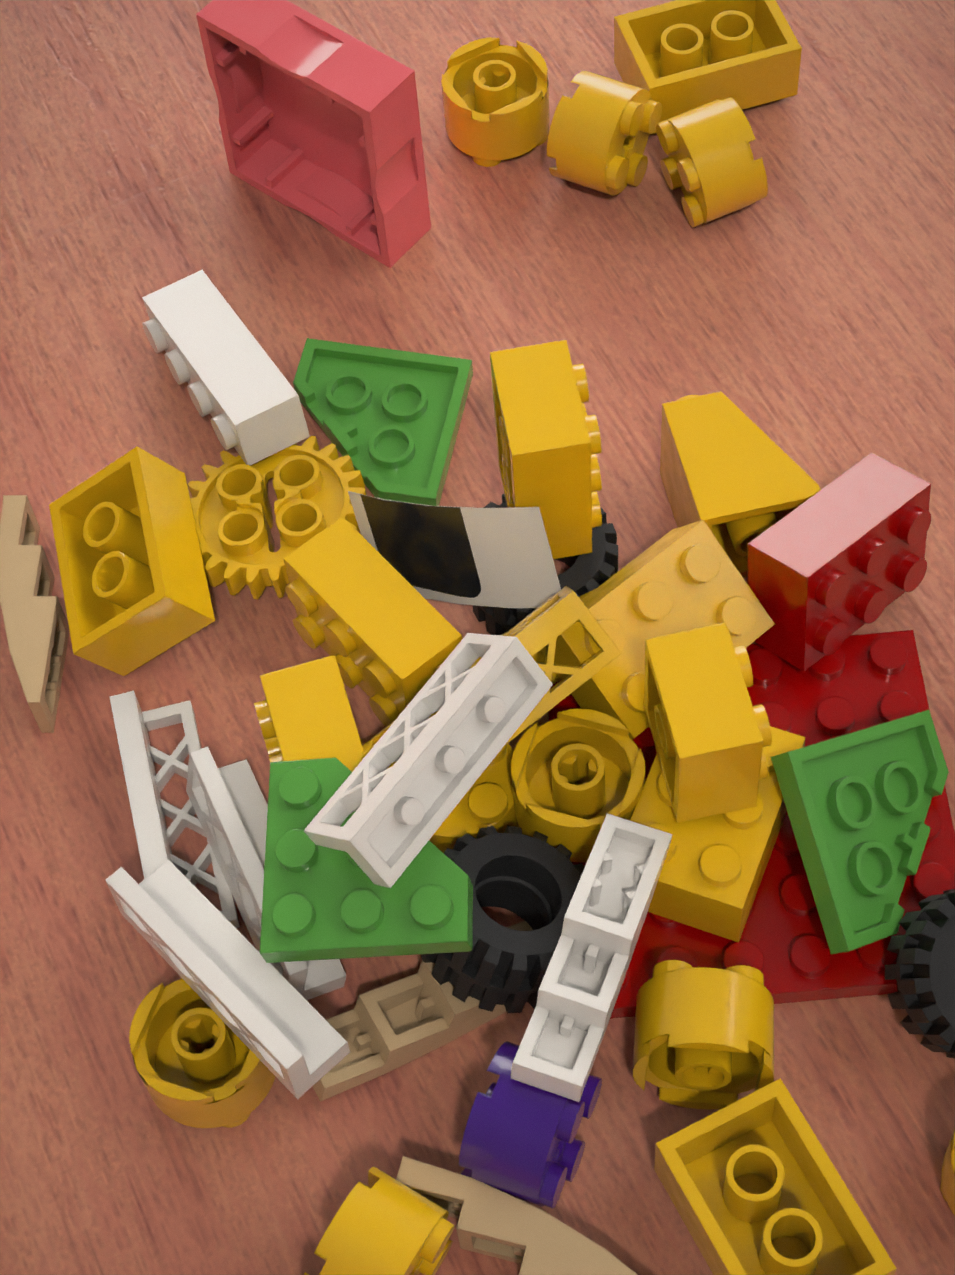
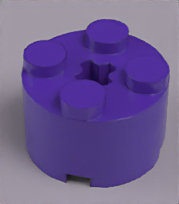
[459,1041,602,1208]

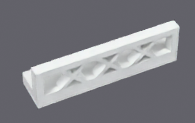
[304,633,553,888]
[109,691,240,928]
[186,747,347,1000]
[105,859,350,1100]

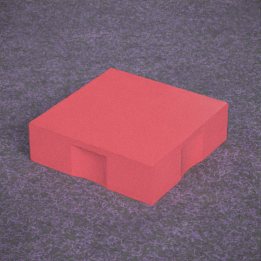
[196,0,431,268]

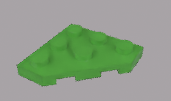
[293,338,473,506]
[771,710,949,954]
[260,758,473,963]

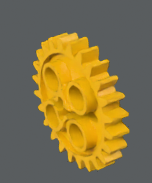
[187,436,367,599]

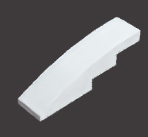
[511,813,673,1102]

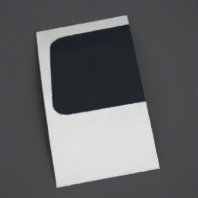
[348,491,561,608]

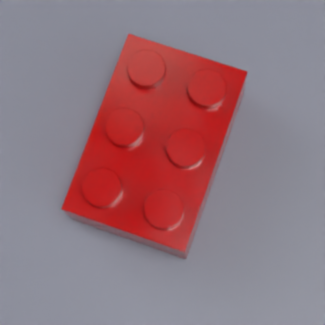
[747,453,931,672]

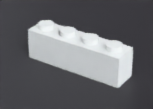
[142,270,310,465]

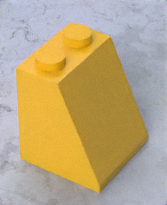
[660,391,820,578]

